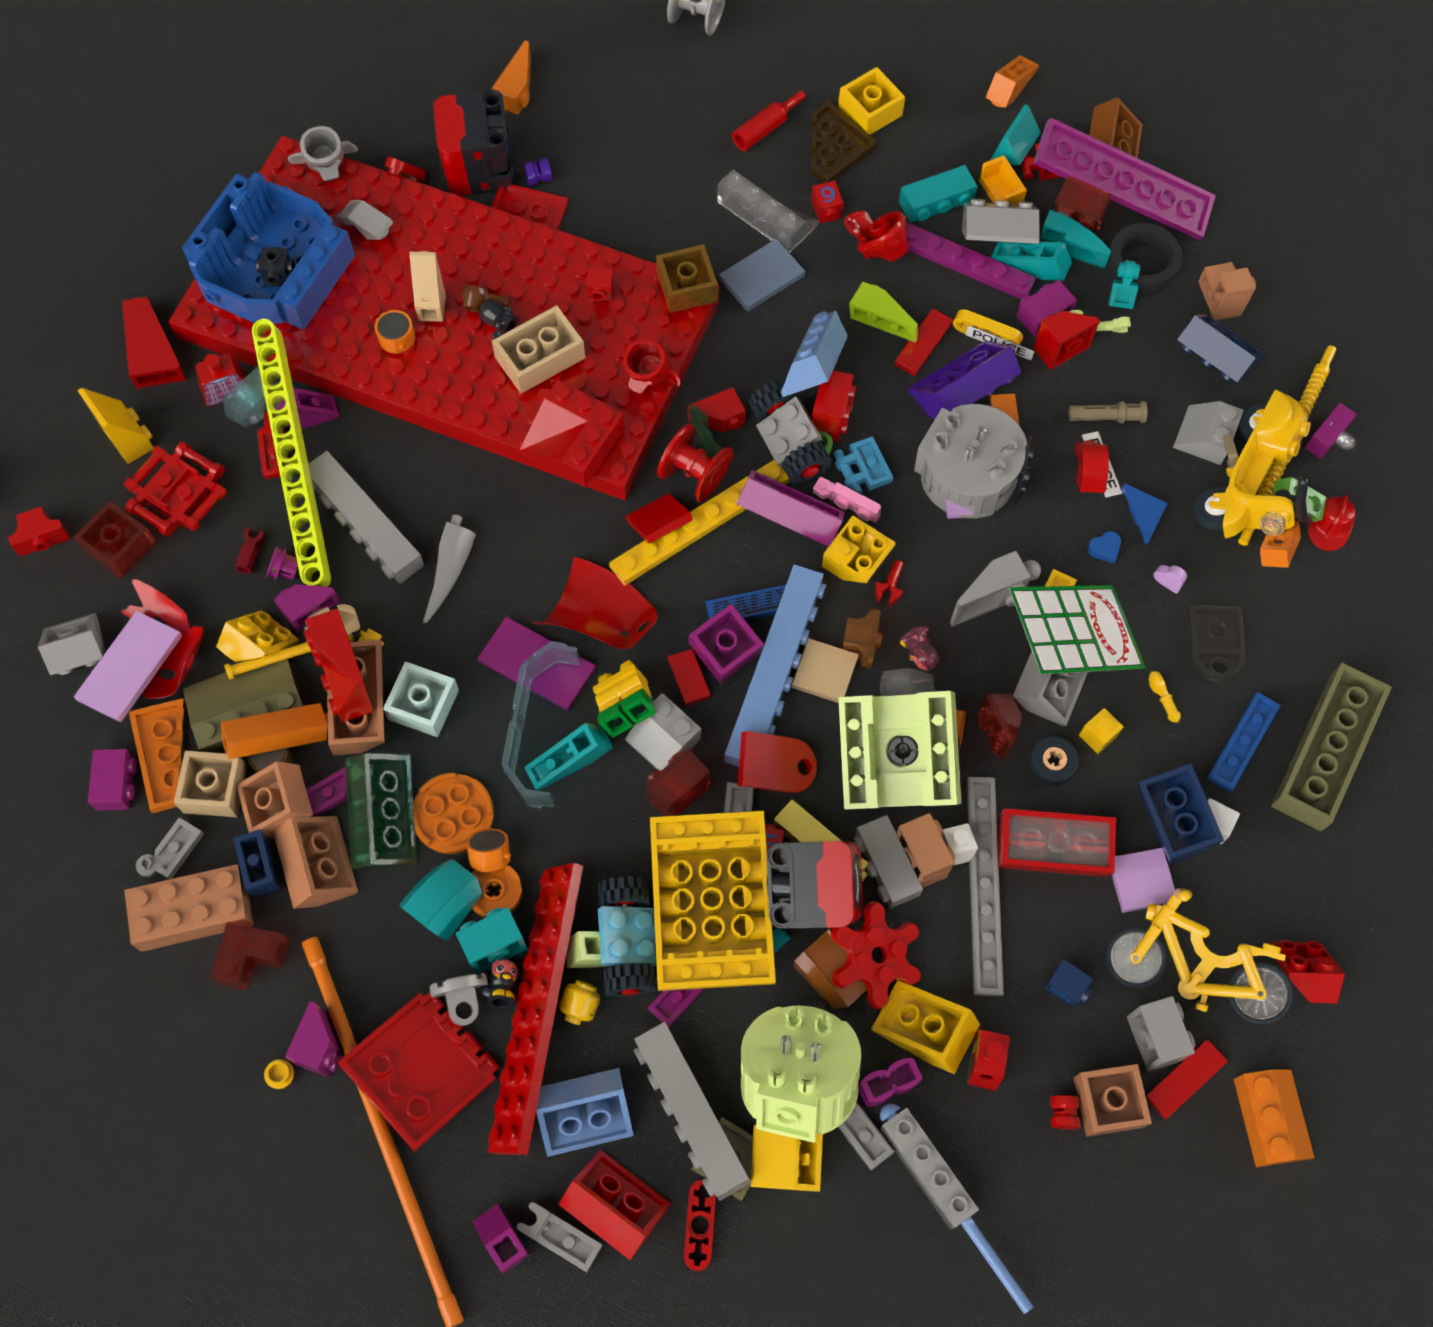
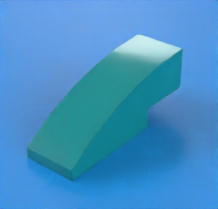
[1040,210,1111,269]

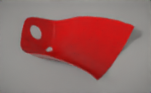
[533,557,658,649]

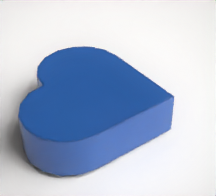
[1088,531,1121,564]

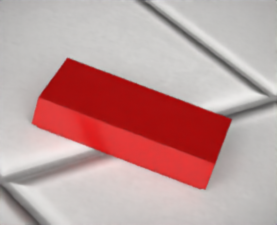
[667,649,710,707]

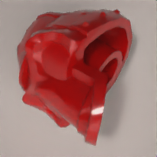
[844,211,909,262]

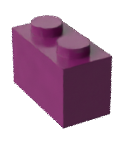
[1017,280,1077,337]
[88,749,137,810]

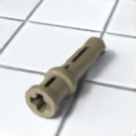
[1068,401,1147,424]

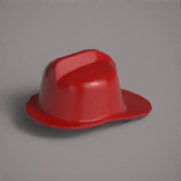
[1308,495,1356,551]

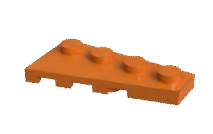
[129,698,185,813]

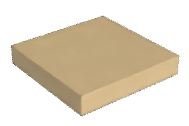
[792,638,859,703]

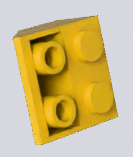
[750,1125,823,1192]

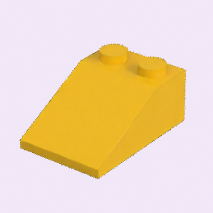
[77,388,154,464]
[871,980,980,1074]

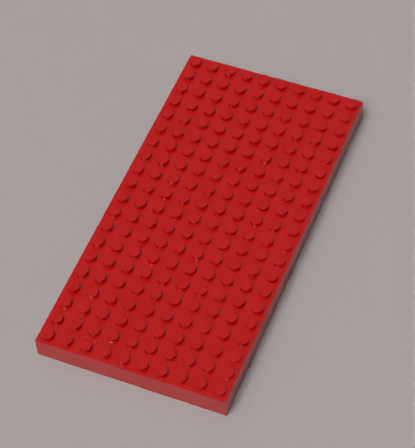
[169,136,719,501]

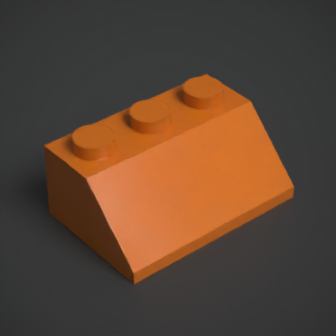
[1234,1070,1315,1168]

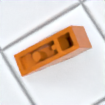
[492,40,531,115]
[986,55,1039,108]

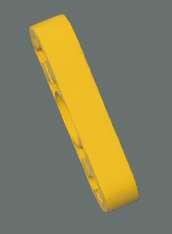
[953,310,1023,345]

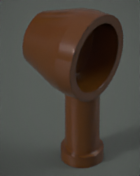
[462,285,510,313]

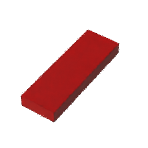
[894,309,953,376]
[1145,1039,1228,1119]

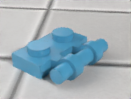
[833,436,894,494]

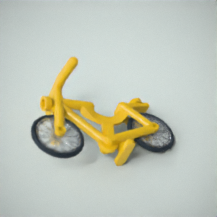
[1106,888,1293,1024]

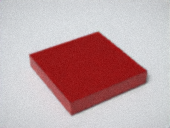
[625,493,693,544]

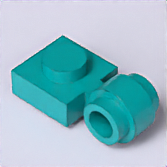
[1108,260,1140,309]

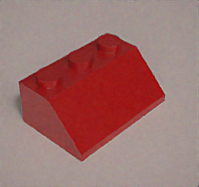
[558,1150,671,1260]

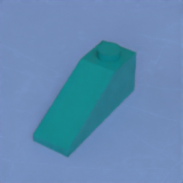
[991,241,1072,281]
[524,723,613,790]

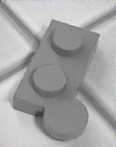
[136,818,204,879]

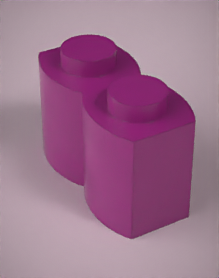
[858,1058,923,1107]

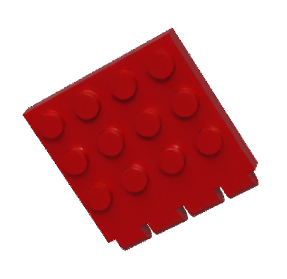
[338,992,500,1152]

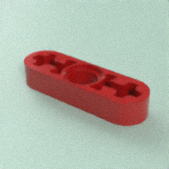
[684,1180,716,1271]

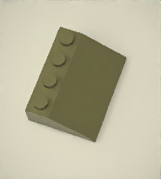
[183,659,305,754]

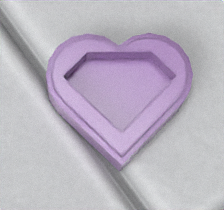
[1153,565,1187,594]

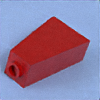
[122,297,186,389]

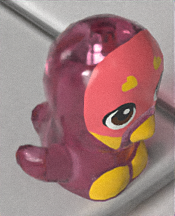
[900,626,939,671]

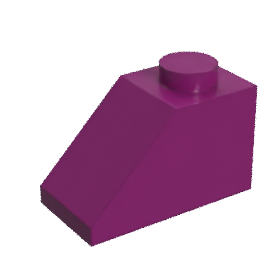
[278,388,340,429]
[274,584,340,632]

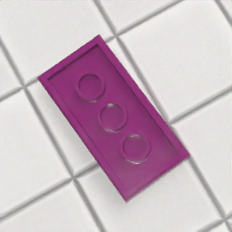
[478,617,596,711]

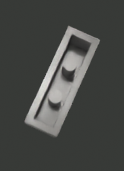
[853,815,923,909]

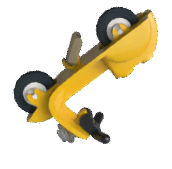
[1194,390,1313,539]

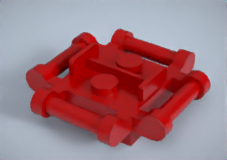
[123,441,228,537]

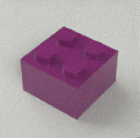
[688,604,764,684]

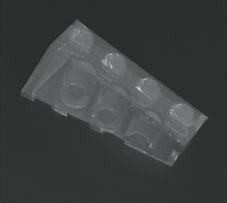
[717,170,820,253]

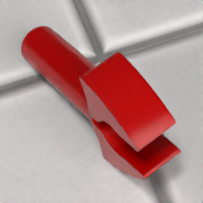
[875,560,904,607]

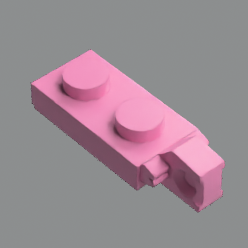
[813,476,881,523]

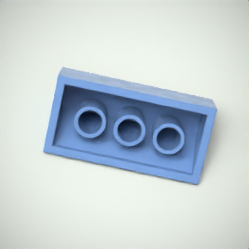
[781,310,848,397]

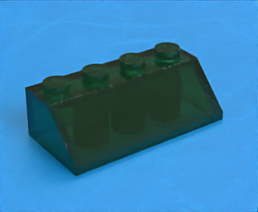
[345,753,417,869]

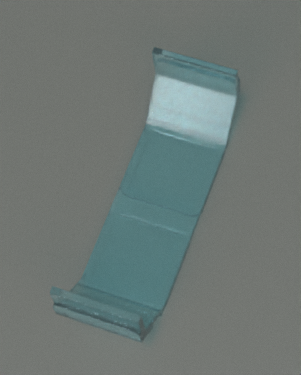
[502,641,580,808]

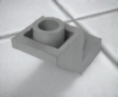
[336,200,393,240]

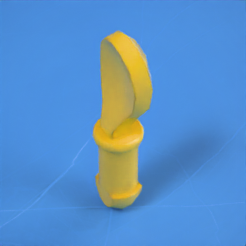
[1148,671,1181,723]

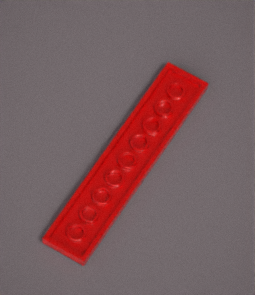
[488,863,583,1155]

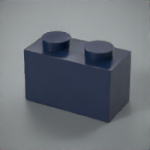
[233,829,281,898]

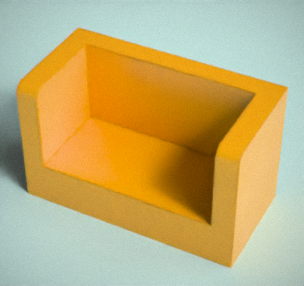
[979,155,1027,205]

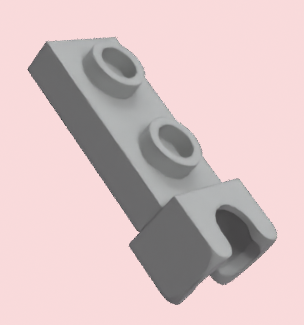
[516,1202,603,1273]

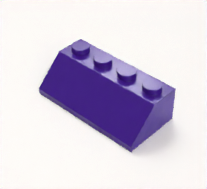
[908,341,1022,419]

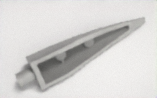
[423,515,476,623]

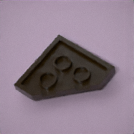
[811,100,877,183]

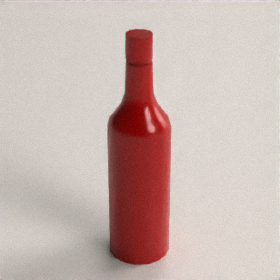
[732,90,806,152]

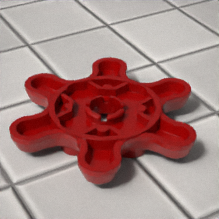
[831,901,921,1009]

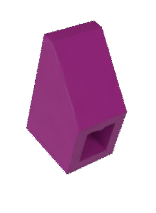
[472,1203,530,1273]

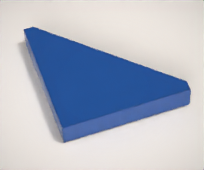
[1121,483,1168,544]

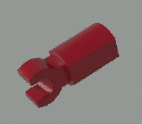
[235,527,266,574]

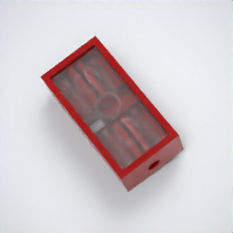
[998,809,1116,877]

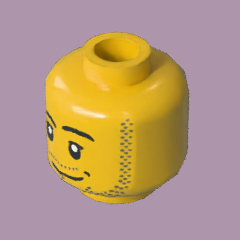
[559,980,600,1025]

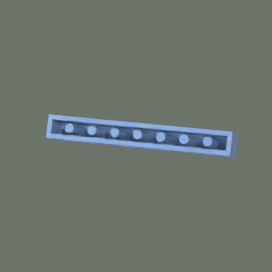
[725,565,826,767]

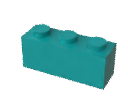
[899,165,978,223]

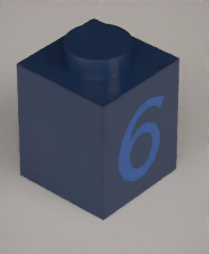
[1044,959,1093,1007]

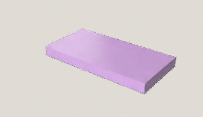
[74,611,182,722]

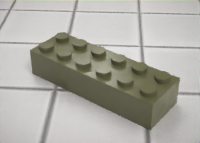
[1271,662,1392,832]

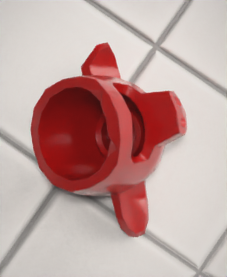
[623,339,681,394]

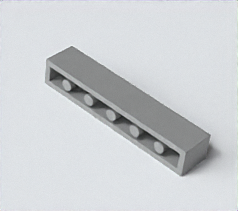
[308,451,424,584]
[634,1022,751,1201]

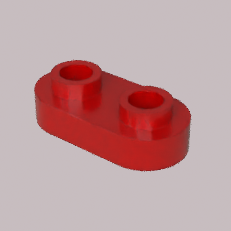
[385,156,427,182]

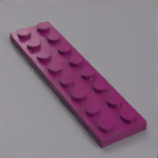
[1033,118,1216,240]

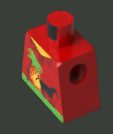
[967,1030,1010,1091]

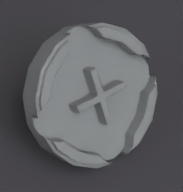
[429,973,488,1026]

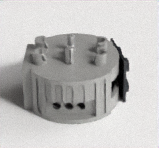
[914,404,1034,519]

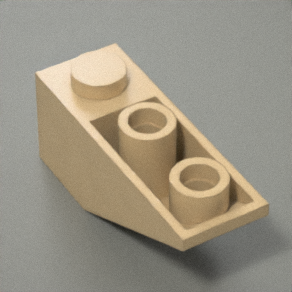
[410,251,446,322]

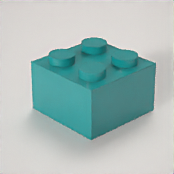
[455,907,528,975]

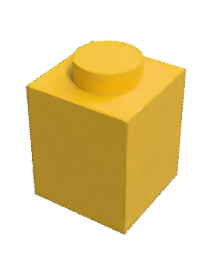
[1079,708,1124,754]

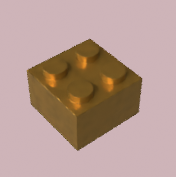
[656,244,718,313]

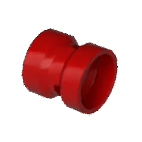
[1050,1095,1081,1129]

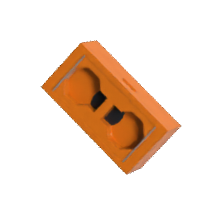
[1260,521,1301,568]

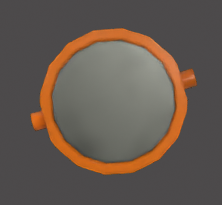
[375,310,416,353]
[466,828,511,872]

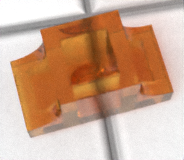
[842,609,882,668]

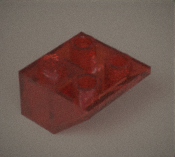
[977,693,1023,761]

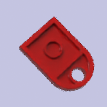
[737,731,817,794]

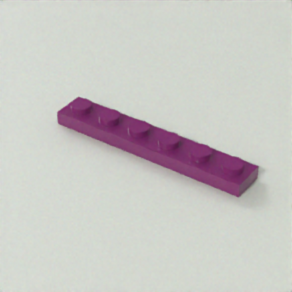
[906,222,1036,300]

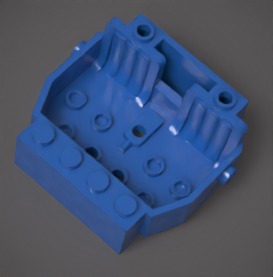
[182,172,355,330]

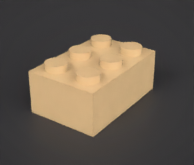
[492,305,585,393]

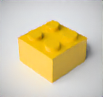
[838,67,905,135]

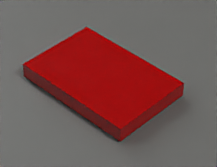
[491,185,569,230]

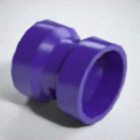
[523,157,552,186]

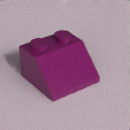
[285,1001,342,1078]

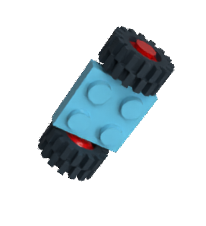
[598,876,657,998]

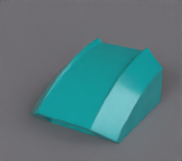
[399,859,482,941]

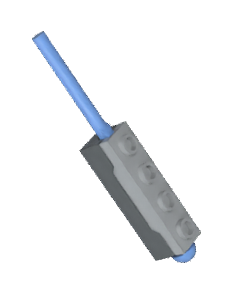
[880,1103,1034,1314]

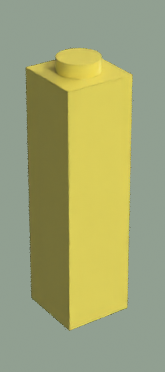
[773,800,868,882]

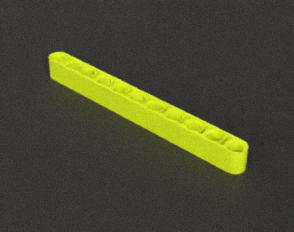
[252,319,331,587]

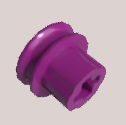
[266,546,298,580]

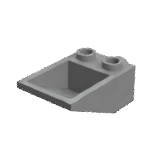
[950,551,1041,627]

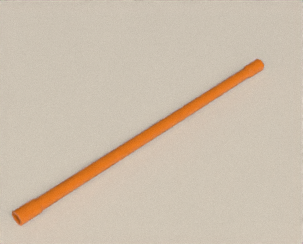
[302,937,464,1327]

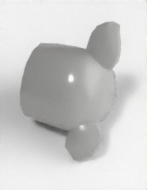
[288,126,358,182]

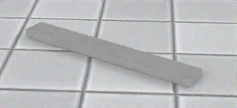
[967,777,1004,996]

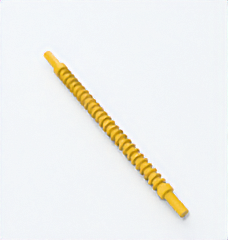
[1238,345,1336,546]

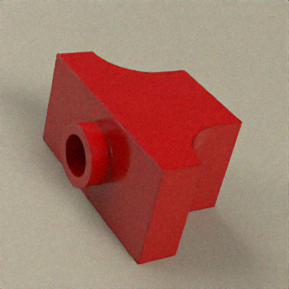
[8,507,70,557]

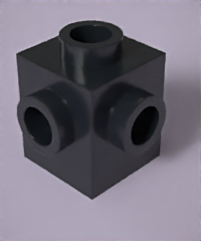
[256,247,295,287]

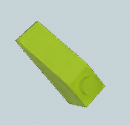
[849,282,918,342]

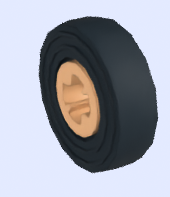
[1029,736,1079,785]

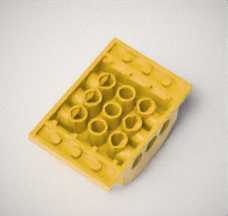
[650,811,776,991]

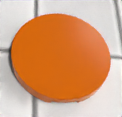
[411,773,494,854]

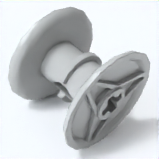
[667,0,725,36]

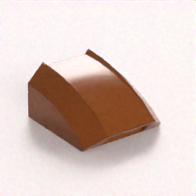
[793,927,867,1010]

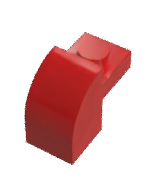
[1075,440,1109,493]

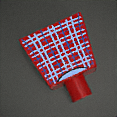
[195,354,252,407]

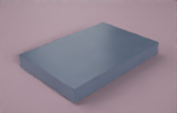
[719,239,805,312]

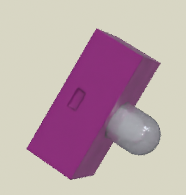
[1305,403,1357,459]

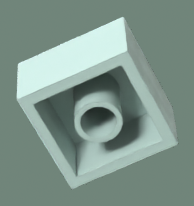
[383,662,459,737]

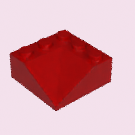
[519,380,625,487]
[303,609,374,722]

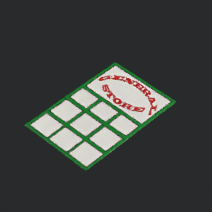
[1009,585,1146,674]

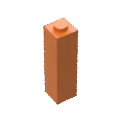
[221,703,328,760]

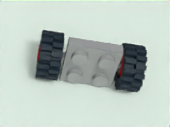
[749,380,832,486]

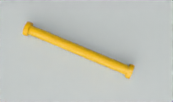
[224,633,354,680]

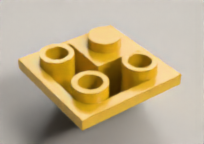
[822,516,896,583]
[216,610,299,662]

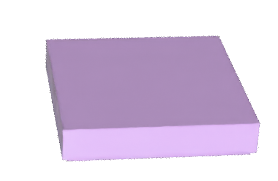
[1112,848,1175,913]

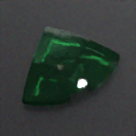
[689,404,722,458]

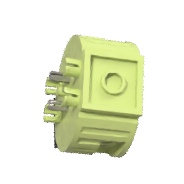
[741,1002,861,1143]

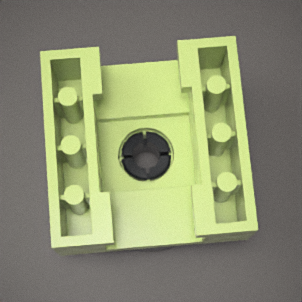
[839,691,961,809]

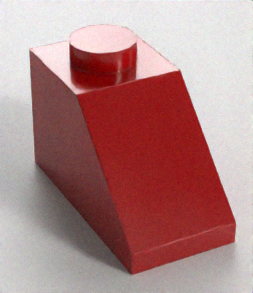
[688,387,746,433]

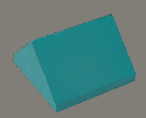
[991,104,1041,165]

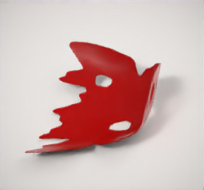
[121,579,203,699]

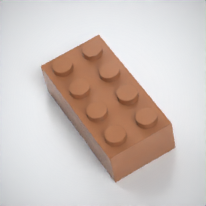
[125,864,254,952]

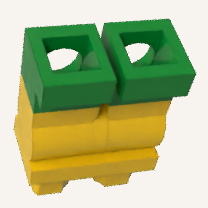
[593,660,657,738]

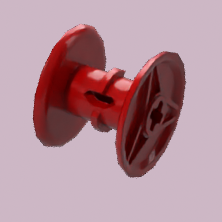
[657,423,733,503]

